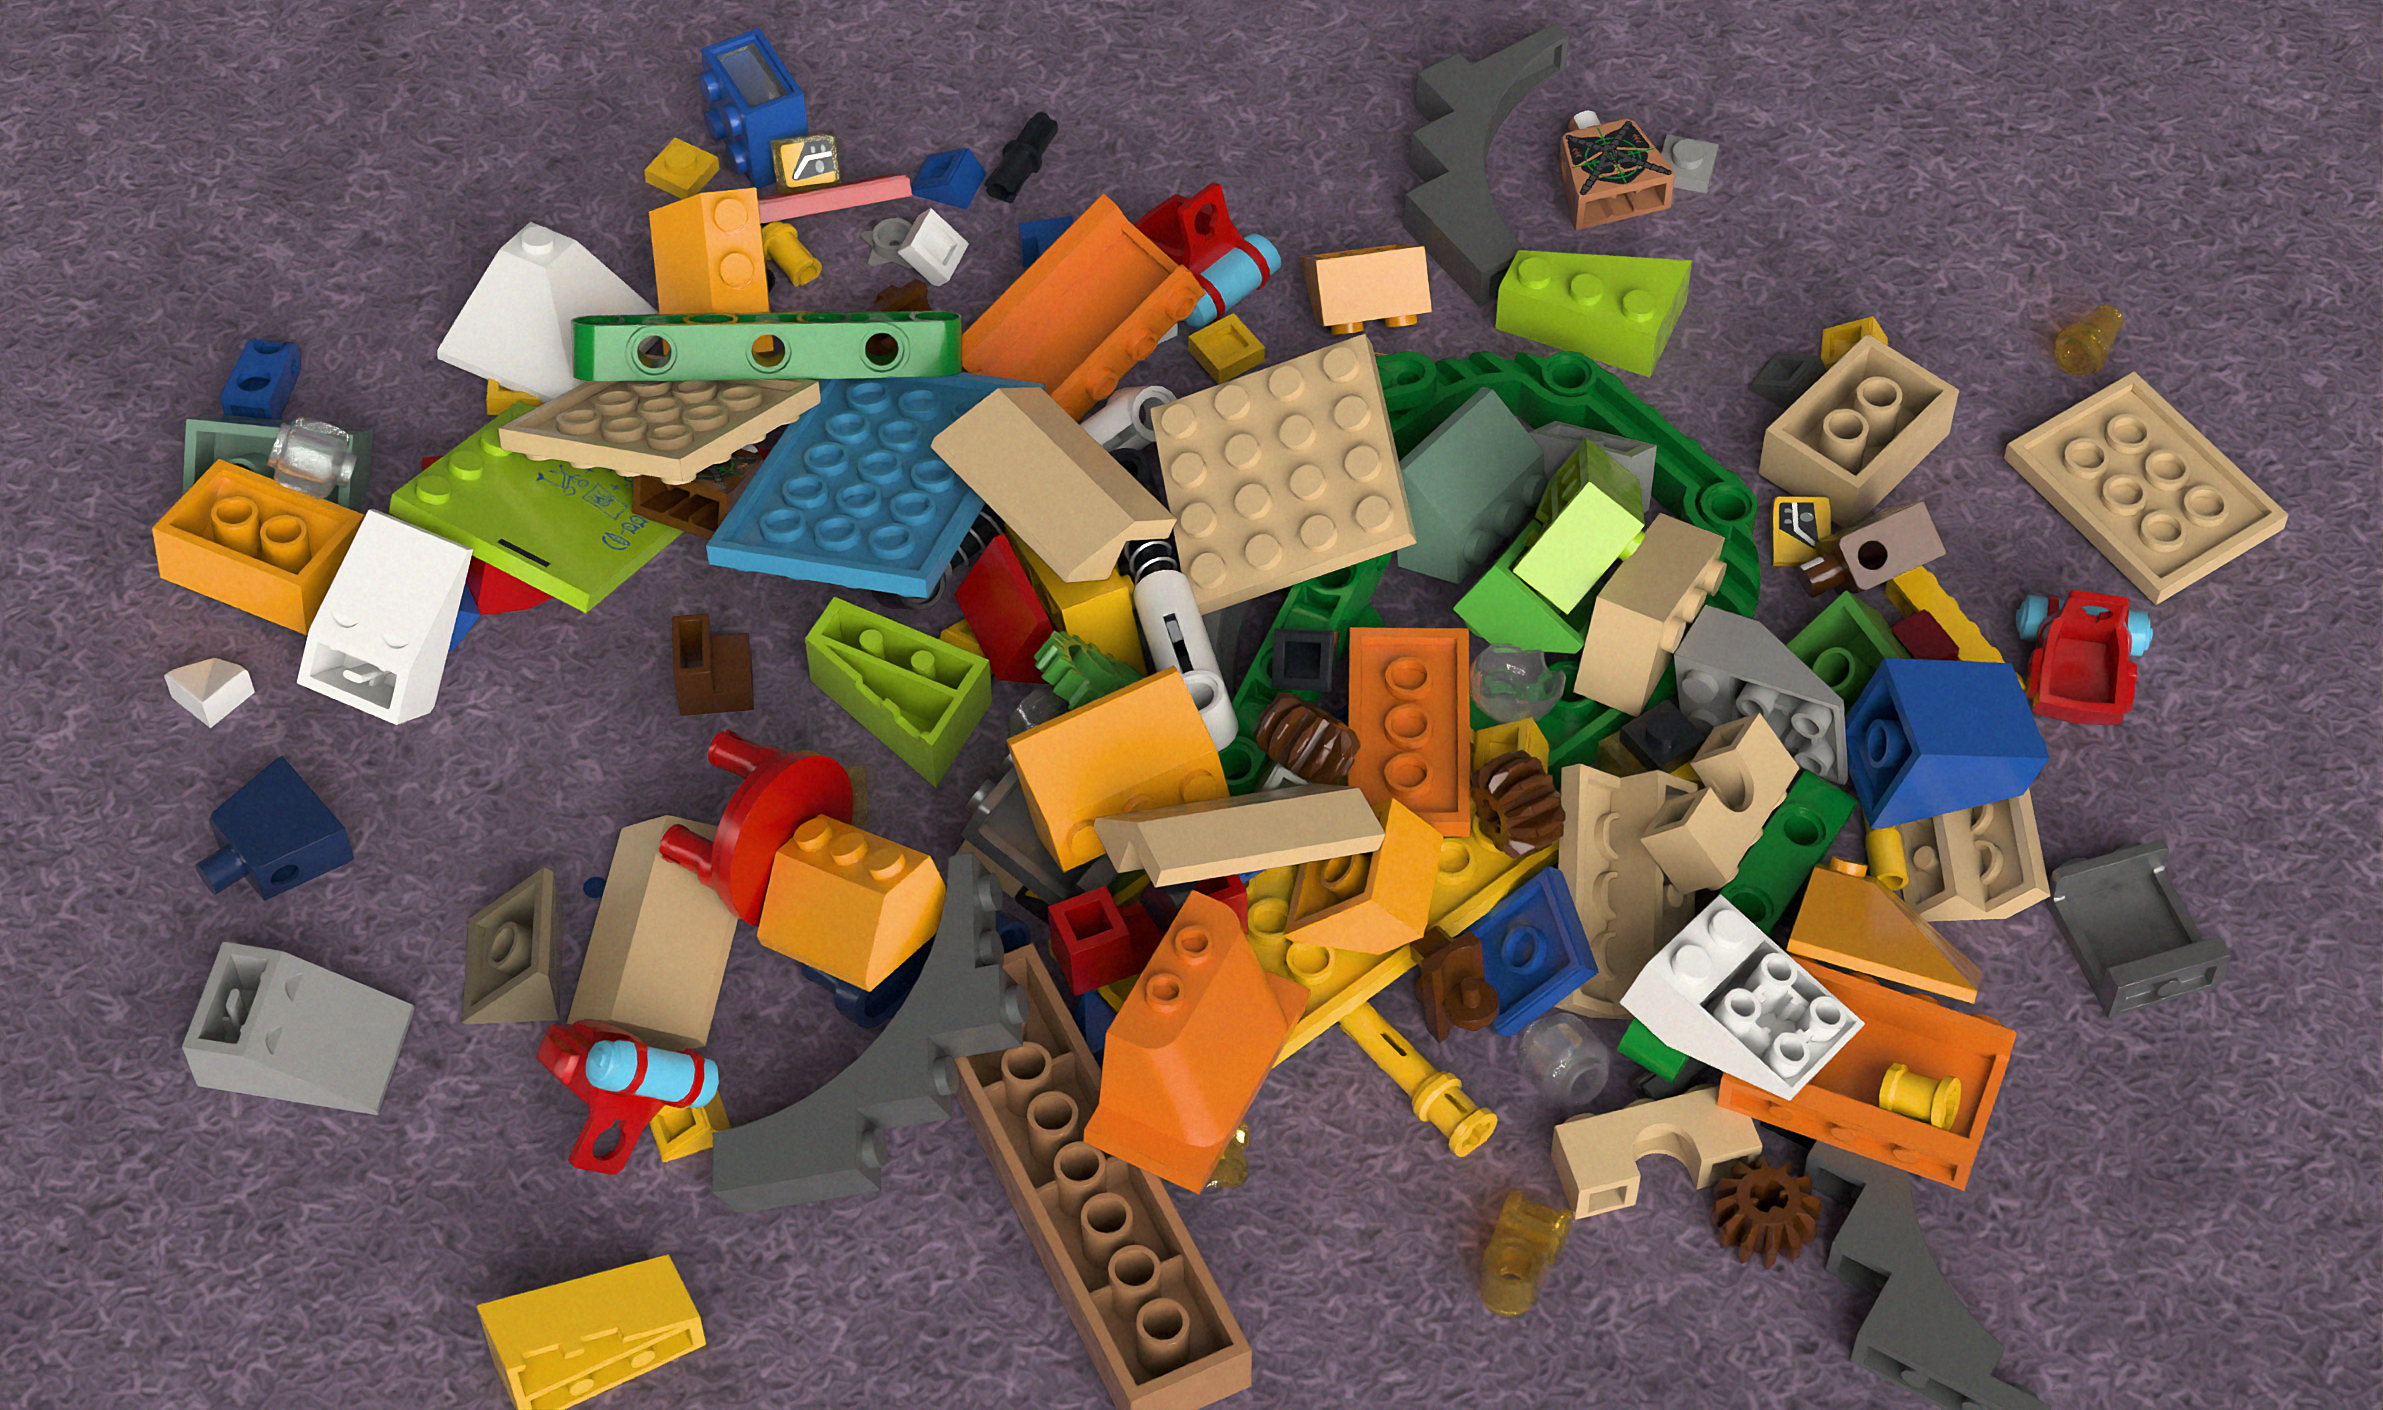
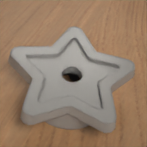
[861,217,914,269]

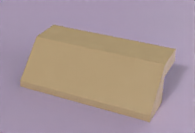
[930,387,1177,582]
[1554,764,1698,1020]
[1093,783,1386,888]
[1896,788,2051,921]
[567,815,738,1052]

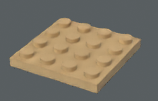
[1150,334,1417,616]
[498,354,821,485]

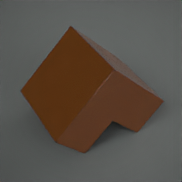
[672,613,754,716]

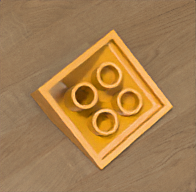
[1786,856,1982,1004]

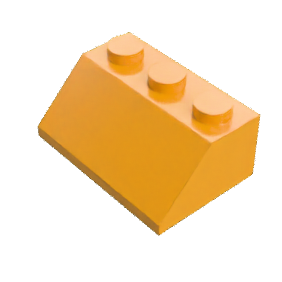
[649,188,776,358]
[152,459,365,635]
[1006,665,1230,873]
[757,814,947,992]

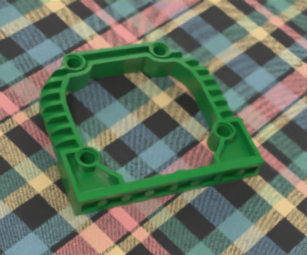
[1277,351,1761,791]

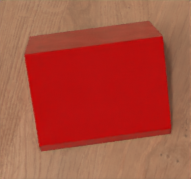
[954,533,1054,685]

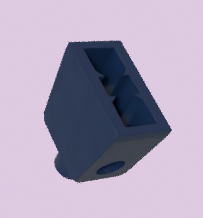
[195,756,354,901]

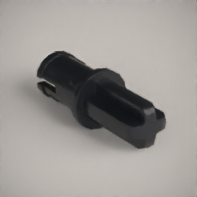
[984,112,1058,203]

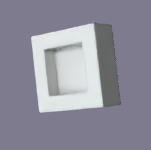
[898,208,969,286]

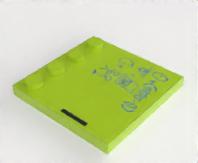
[389,401,684,613]

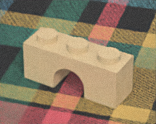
[1640,712,1799,895]
[1551,1084,1763,1220]

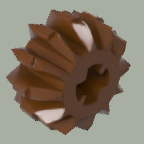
[1253,693,1361,785]
[1471,749,1566,859]
[1709,1154,1821,1270]

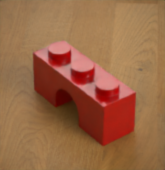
[1048,874,1248,997]

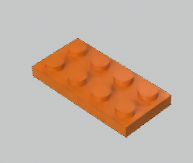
[1348,627,1470,837]

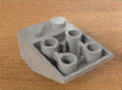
[1674,605,1848,785]
[182,942,415,1115]

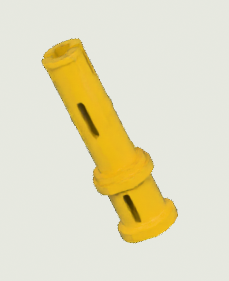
[1339,1001,1498,1157]

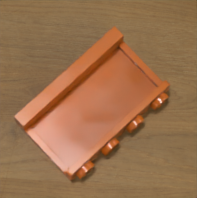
[962,193,1206,423]
[1717,952,2017,1191]

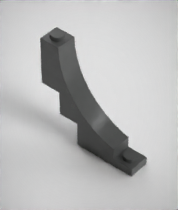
[1803,1140,2052,1410]

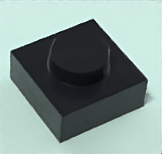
[1619,699,1706,774]

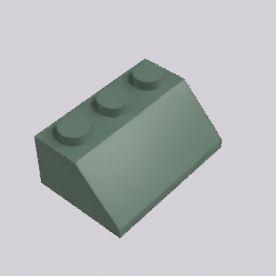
[1397,387,1549,584]
[182,413,373,512]

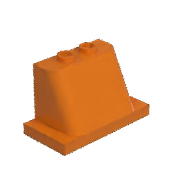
[1083,890,1311,1195]

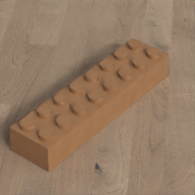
[953,943,1252,1410]

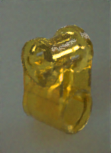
[1479,1188,1575,1317]

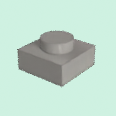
[1661,134,1719,194]

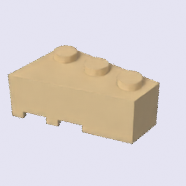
[1573,513,1727,717]

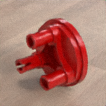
[659,729,853,927]

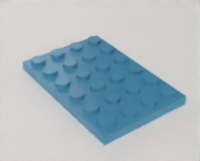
[706,372,1046,599]

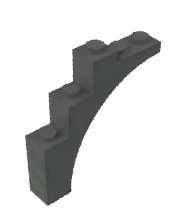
[1403,22,1569,307]
[712,852,1030,1212]

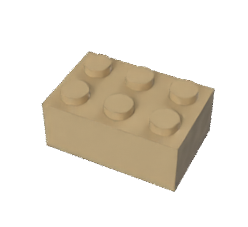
[1758,333,1959,528]

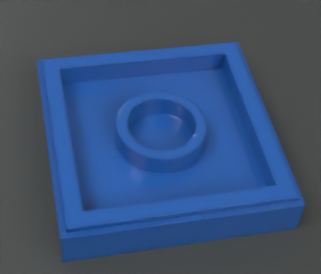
[1461,866,1599,1037]

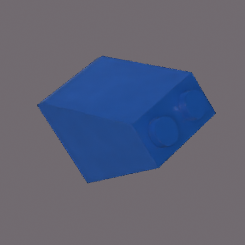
[1845,658,2050,829]

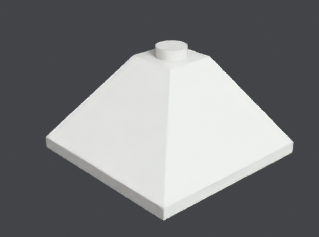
[437,222,660,404]

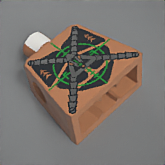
[1558,111,1675,231]

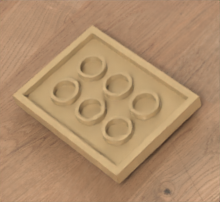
[2004,371,2289,605]

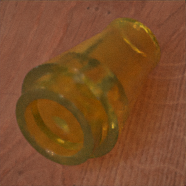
[2054,305,2124,377]

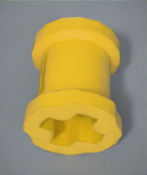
[1879,1062,1961,1131]

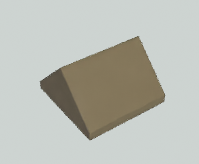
[462,867,564,1024]

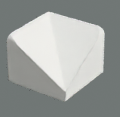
[164,658,255,728]

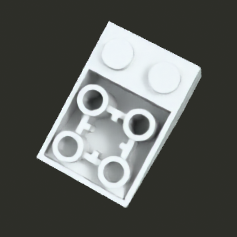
[297,509,473,725]
[1619,894,1865,1101]

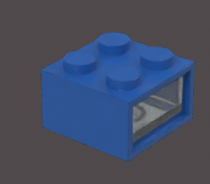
[698,28,810,190]

